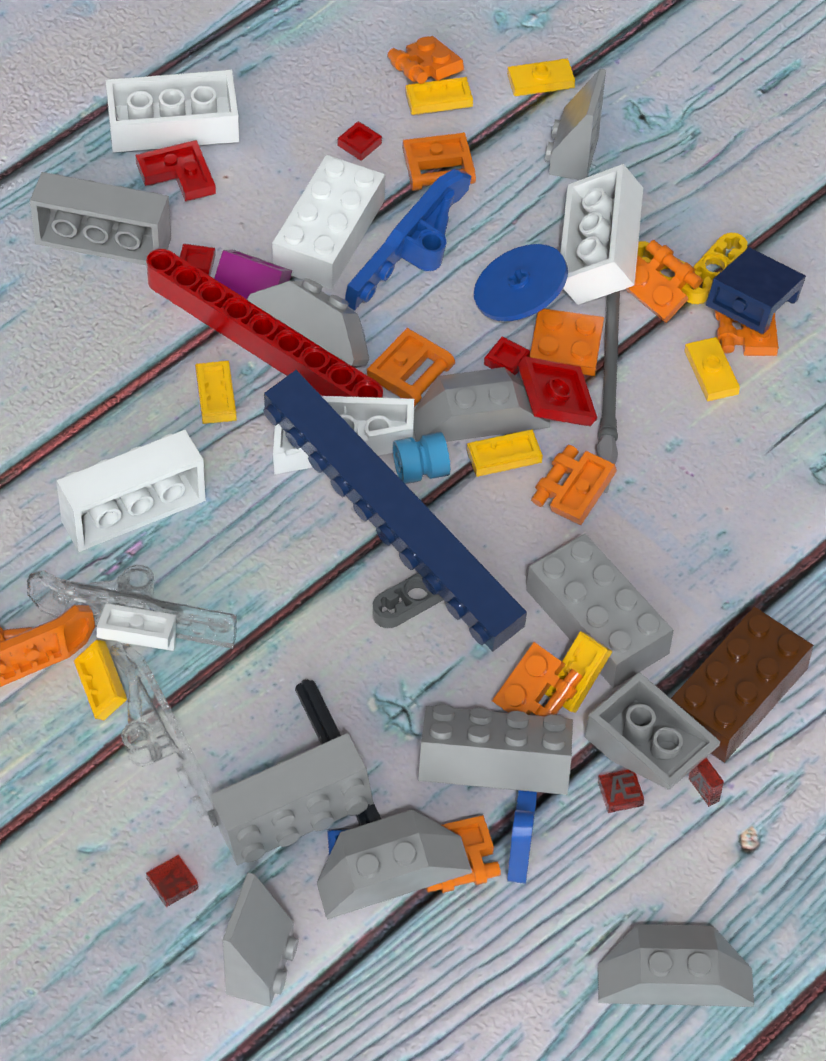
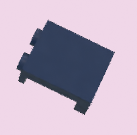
[706,247,806,334]

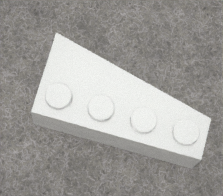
[273,396,414,475]

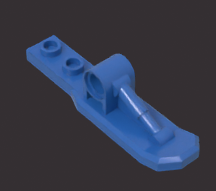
[345,169,471,311]

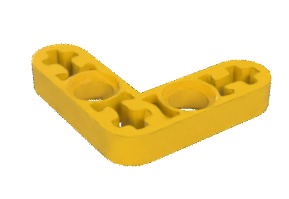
[637,232,747,304]

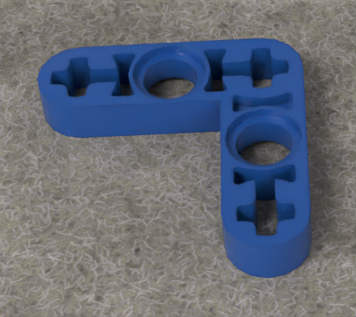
[507,790,537,884]

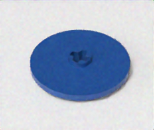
[474,244,568,321]

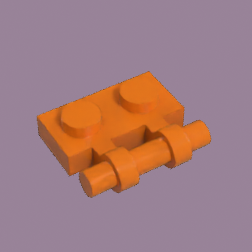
[387,36,464,84]
[625,240,703,323]
[715,310,778,356]
[531,444,617,525]
[492,642,583,717]
[425,815,501,893]

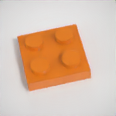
[530,309,604,376]

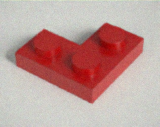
[135,140,216,201]

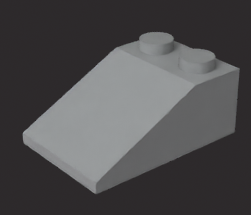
[545,69,606,180]
[585,672,720,790]
[223,872,299,1007]

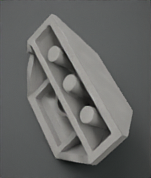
[247,278,369,366]
[413,367,551,442]
[317,809,472,920]
[598,924,754,1007]

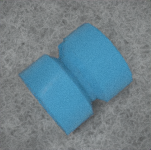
[393,432,451,484]

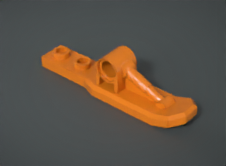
[0,605,95,687]

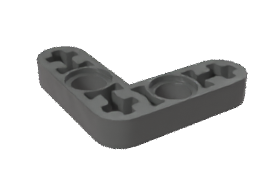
[373,573,443,628]

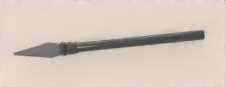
[597,291,620,493]

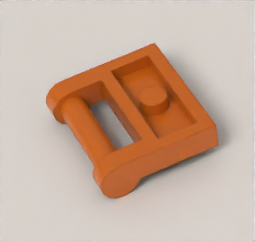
[402,132,476,191]
[367,328,455,407]

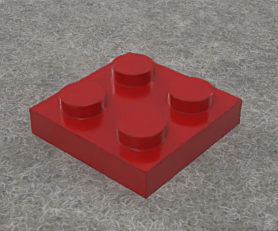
[518,356,597,427]

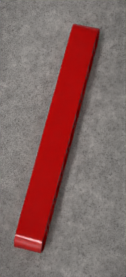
[146,249,383,398]

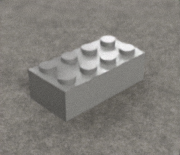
[30,172,171,265]
[526,534,673,688]
[418,704,573,795]
[209,733,373,866]

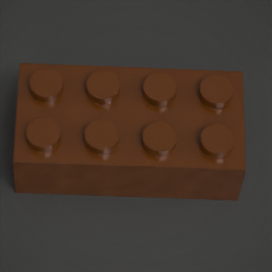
[671,606,814,763]

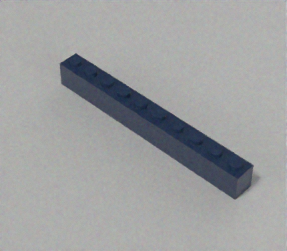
[263,370,527,652]

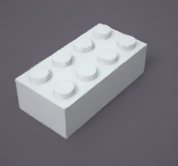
[106,70,239,152]
[272,155,385,290]
[560,164,643,305]
[56,430,206,552]

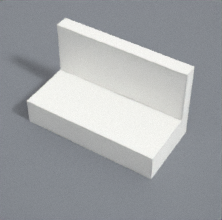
[97,603,176,651]

